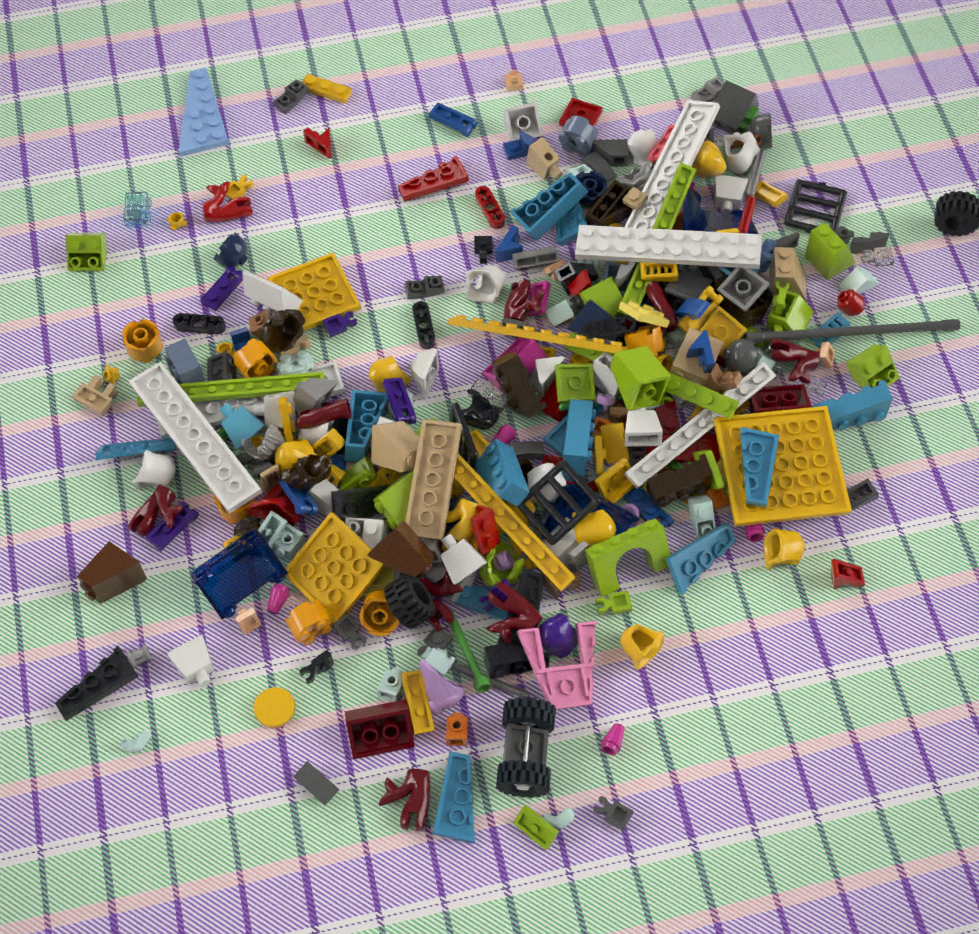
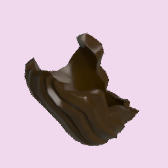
[260,309,305,353]
[282,454,332,491]

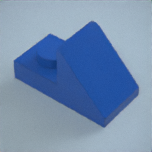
[503,131,536,160]
[496,225,523,262]
[229,327,251,351]
[686,330,715,373]

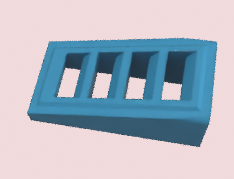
[810,313,850,348]

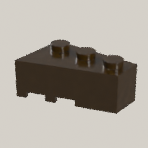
[585,180,633,226]
[713,275,770,328]
[491,352,547,418]
[646,454,713,507]

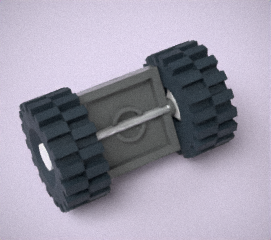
[496,697,556,798]

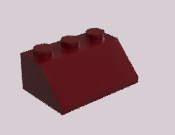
[749,384,812,414]
[344,699,415,759]

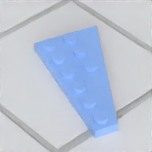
[179,67,229,157]

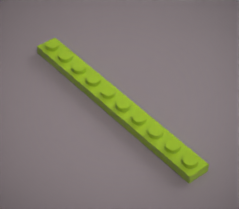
[616,162,697,322]
[565,331,739,419]
[137,372,325,407]

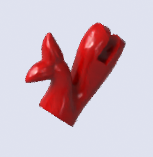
[202,181,253,222]

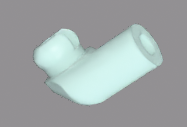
[120,730,152,753]
[544,808,574,829]

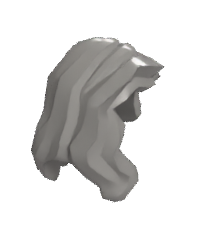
[618,160,652,191]
[241,424,285,461]

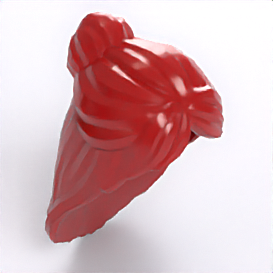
[247,493,301,527]

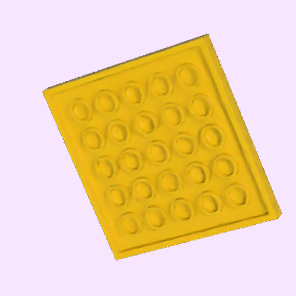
[713,406,852,527]

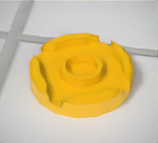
[254,687,296,728]

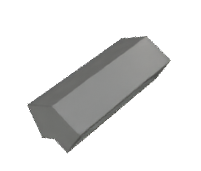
[512,246,560,269]

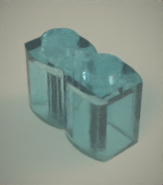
[123,191,152,228]

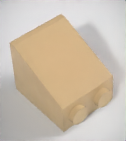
[769,247,807,303]
[669,328,724,387]
[371,421,420,472]

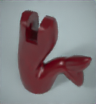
[504,279,545,322]
[646,282,679,334]
[770,339,819,384]
[298,398,352,429]
[128,484,183,537]
[420,572,464,632]
[486,581,543,644]
[379,768,430,831]

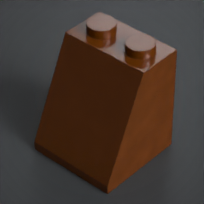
[367,521,436,578]
[77,541,147,604]

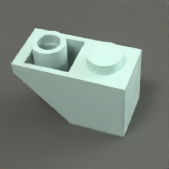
[687,495,716,539]

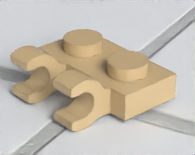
[72,375,119,416]

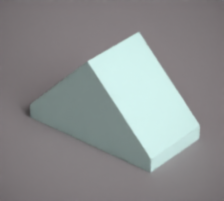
[838,267,879,294]
[250,510,288,554]

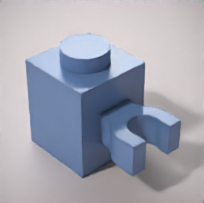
[758,239,777,272]

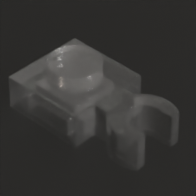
[793,373,828,396]

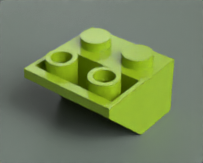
[65,232,107,271]
[766,290,814,341]
[846,344,900,388]

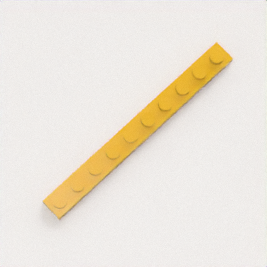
[448,314,628,354]
[454,454,576,592]

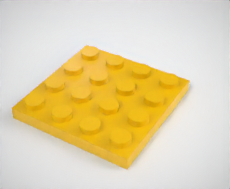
[267,252,361,331]
[282,512,386,623]

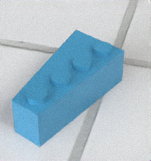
[510,172,589,241]
[812,380,893,430]
[345,390,389,462]
[562,399,596,482]
[476,438,530,506]

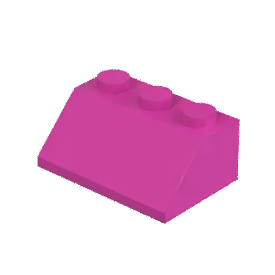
[481,337,548,392]

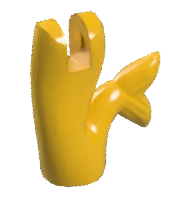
[442,499,478,551]

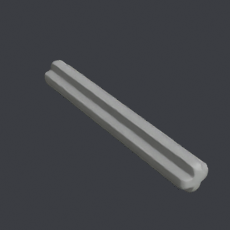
[745,149,766,199]

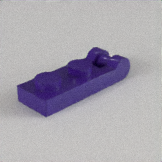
[200,267,243,311]
[382,378,416,424]
[146,501,199,551]

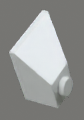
[409,348,439,399]

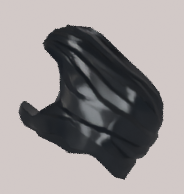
[461,389,502,430]

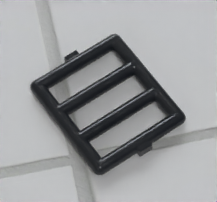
[784,179,847,234]
[449,402,478,473]
[516,460,601,545]

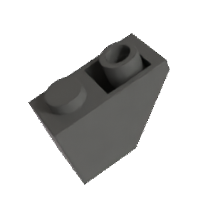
[592,139,628,167]

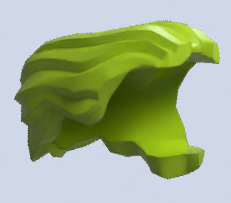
[480,540,525,587]

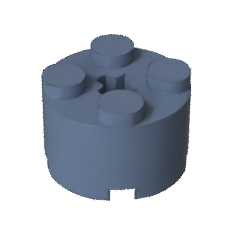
[558,116,598,156]

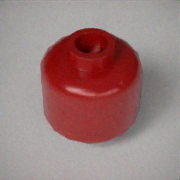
[837,289,865,316]

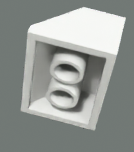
[243,270,303,313]

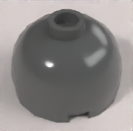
[747,113,772,148]
[722,339,757,377]

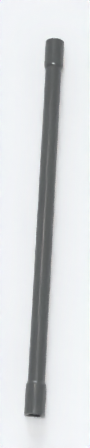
[744,319,960,343]

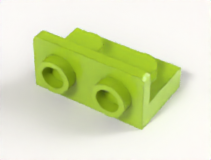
[339,457,377,490]

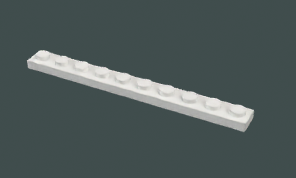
[624,362,776,489]

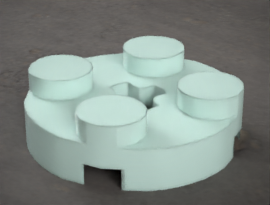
[277,350,315,375]

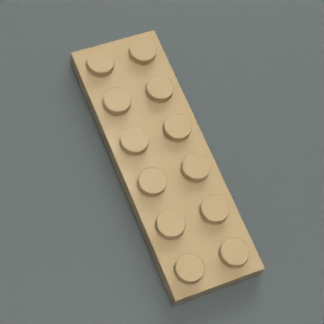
[405,419,462,541]

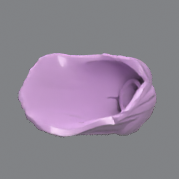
[419,658,464,715]

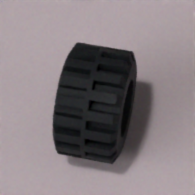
[934,191,979,236]
[384,574,435,629]

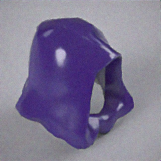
[538,613,578,658]

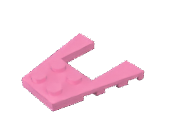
[517,621,597,710]

